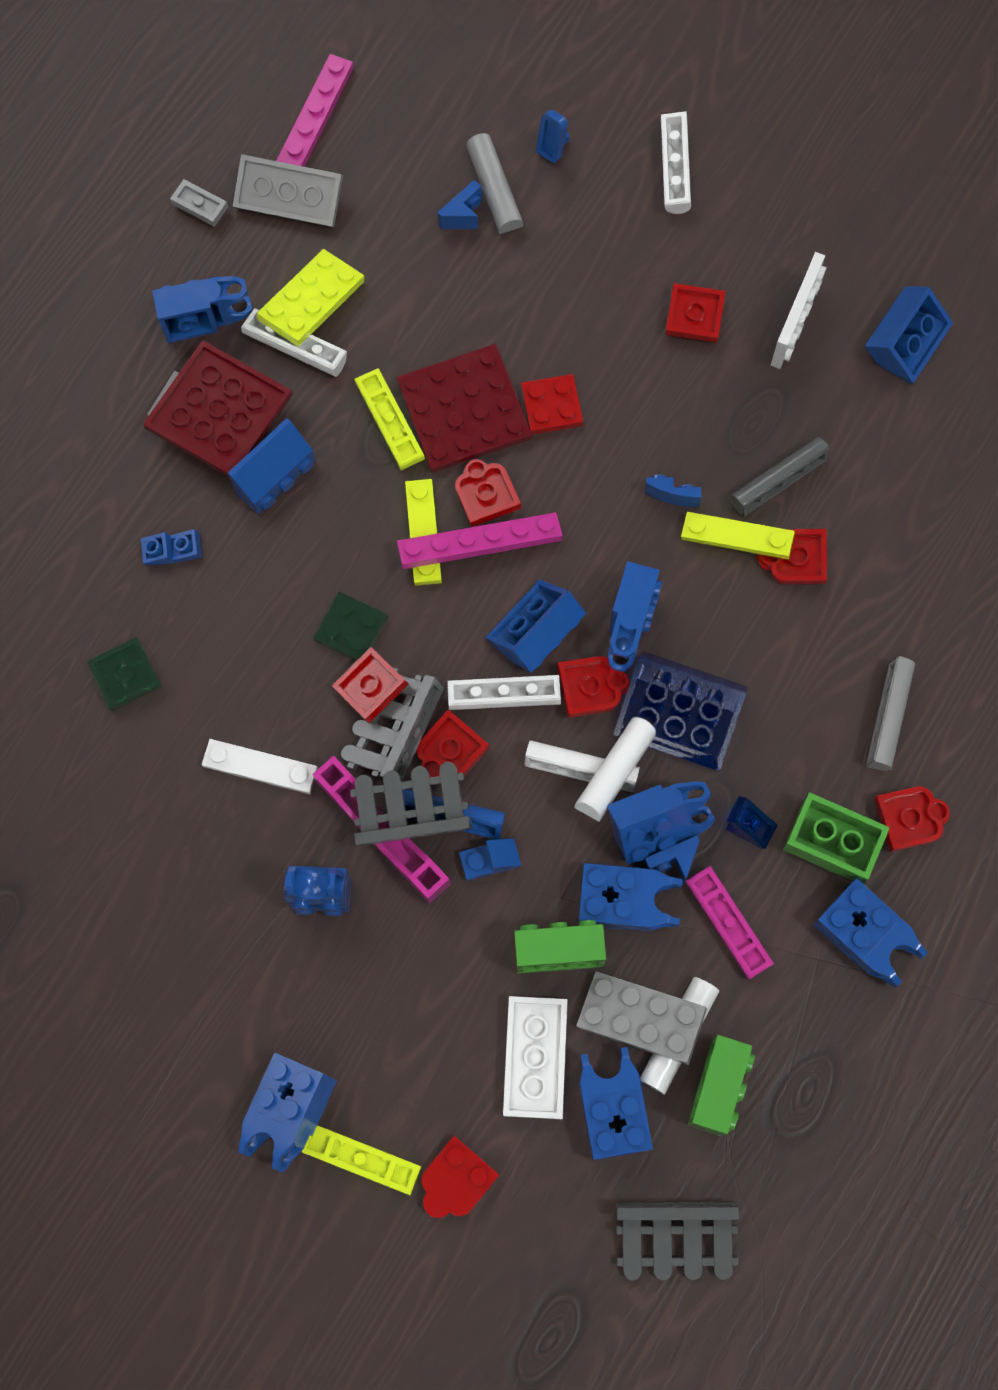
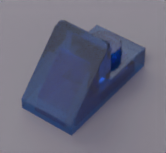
[726,796,778,849]

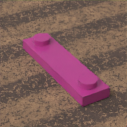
[686,866,774,980]

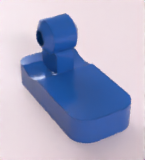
[536,110,570,163]

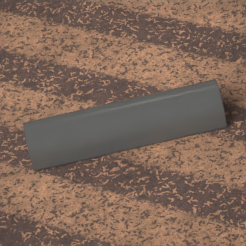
[730,437,829,517]

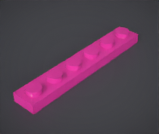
[276,54,354,167]
[397,513,563,569]

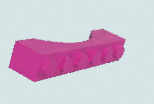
[312,755,451,904]

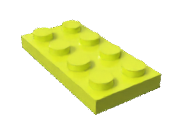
[257,249,364,347]

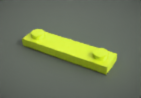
[355,368,425,470]
[405,479,442,586]
[681,512,795,559]
[301,1125,421,1195]

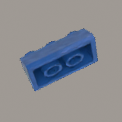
[865,286,953,383]
[228,418,316,514]
[485,579,586,673]

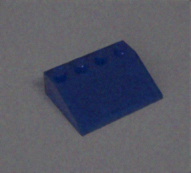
[613,651,748,771]

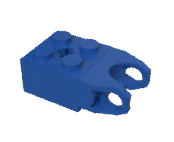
[152,276,253,343]
[608,561,663,672]
[607,781,715,865]
[578,863,683,931]
[283,866,352,917]
[813,878,928,988]
[579,1047,653,1161]
[238,1052,337,1173]

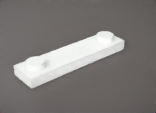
[202,739,318,795]

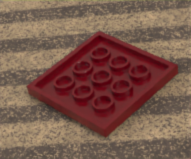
[143,340,293,477]
[396,344,532,473]

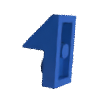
[437,180,482,229]
[643,836,700,882]
[459,839,522,881]

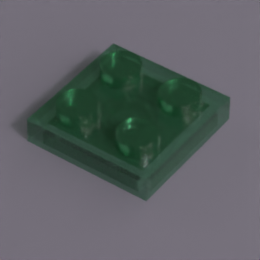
[314,591,388,661]
[87,637,162,711]

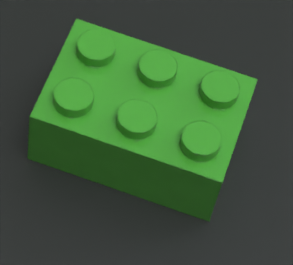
[783,792,890,884]
[515,920,606,973]
[687,1035,755,1137]

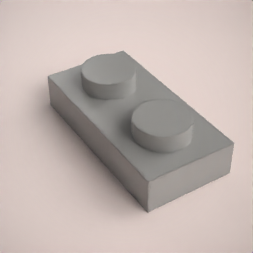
[170,179,228,227]

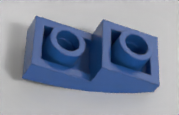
[645,475,701,507]
[141,529,202,565]

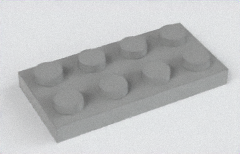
[233,154,343,227]
[576,971,707,1065]

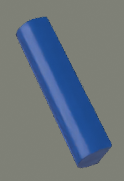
[403,789,506,840]

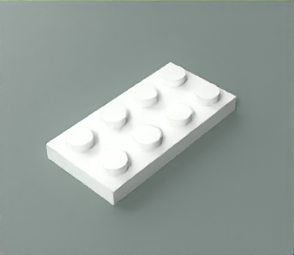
[771,252,827,369]
[503,996,567,1119]

